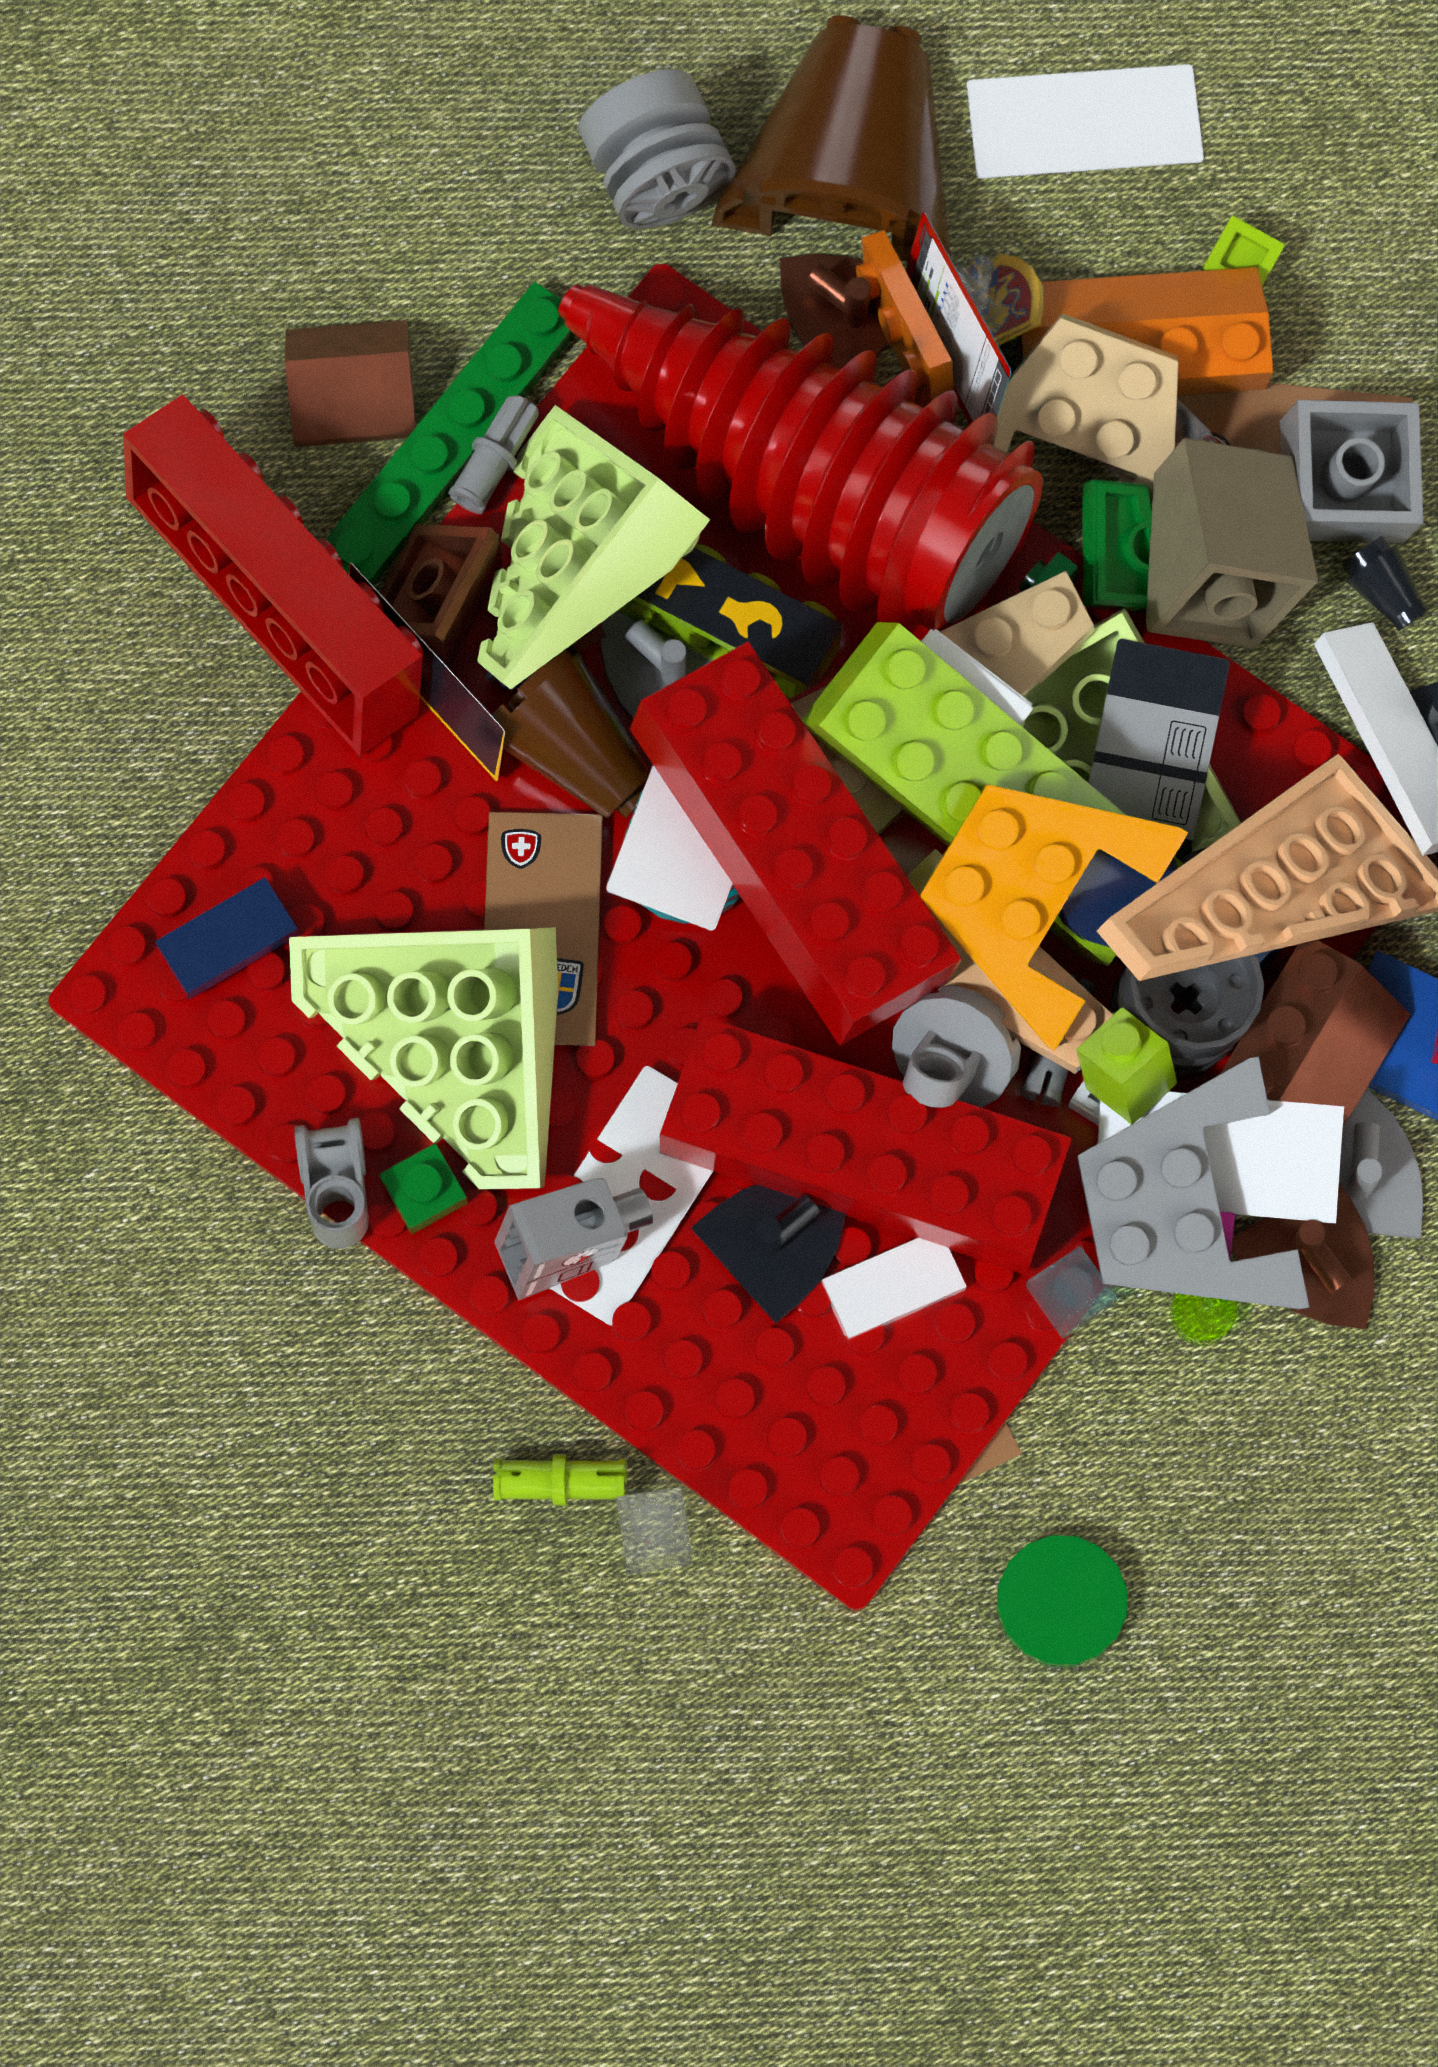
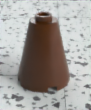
[491,645,651,818]

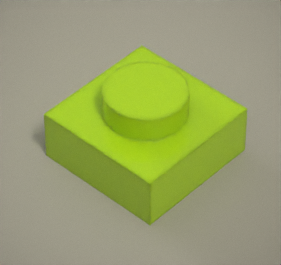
[1201,215,1285,286]

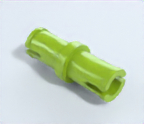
[493,1453,627,1506]

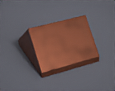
[285,320,416,447]
[380,524,502,669]

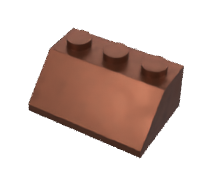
[1219,940,1410,1130]

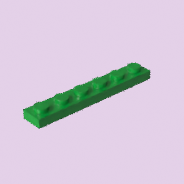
[325,281,575,586]

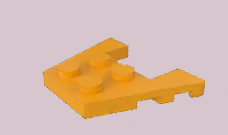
[919,784,1188,1051]

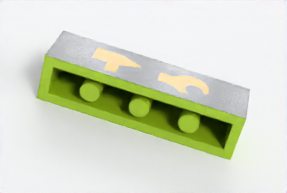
[617,544,843,700]

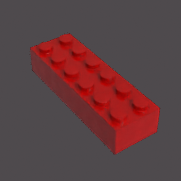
[123,394,423,757]
[630,641,962,1046]
[660,1016,1072,1275]

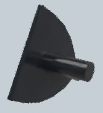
[691,1184,846,1324]

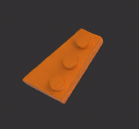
[856,230,956,425]

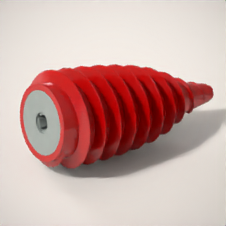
[558,284,1043,632]

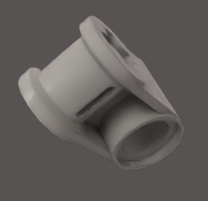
[294,1118,369,1249]

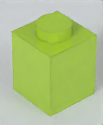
[1076,1007,1177,1125]

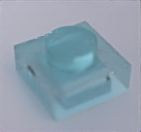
[1026,1245,1118,1339]

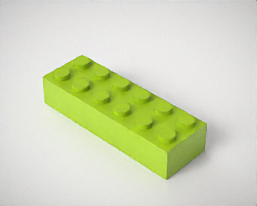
[801,622,1184,966]

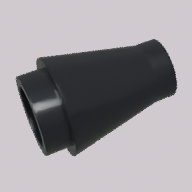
[1342,536,1429,632]

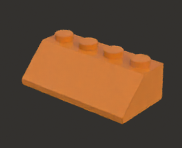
[1016,267,1273,396]

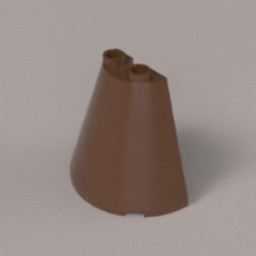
[711,15,951,262]

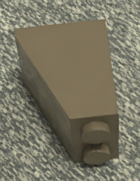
[1146,438,1318,648]

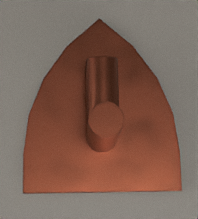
[780,254,889,368]
[1231,1182,1374,1330]

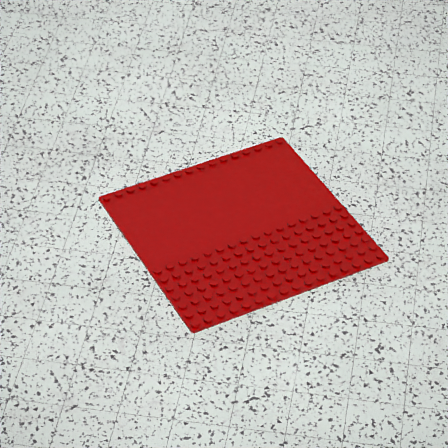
[48,264,1431,1611]

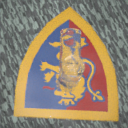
[954,253,1043,345]

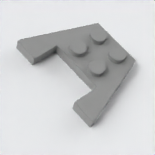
[1077,1056,1309,1309]

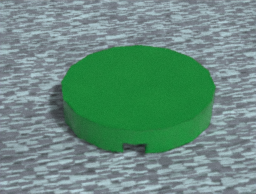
[996,1535,1127,1668]

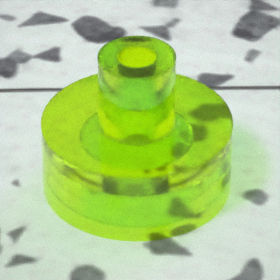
[1170,1293,1237,1346]

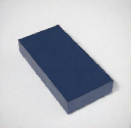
[155,877,299,1000]

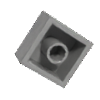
[1279,400,1423,543]

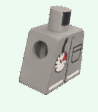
[494,1178,653,1300]

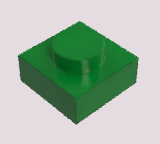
[379,1143,468,1235]

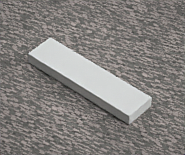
[1314,622,1438,856]

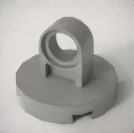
[892,985,1021,1108]

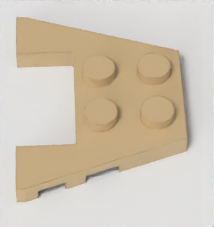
[994,313,1179,505]

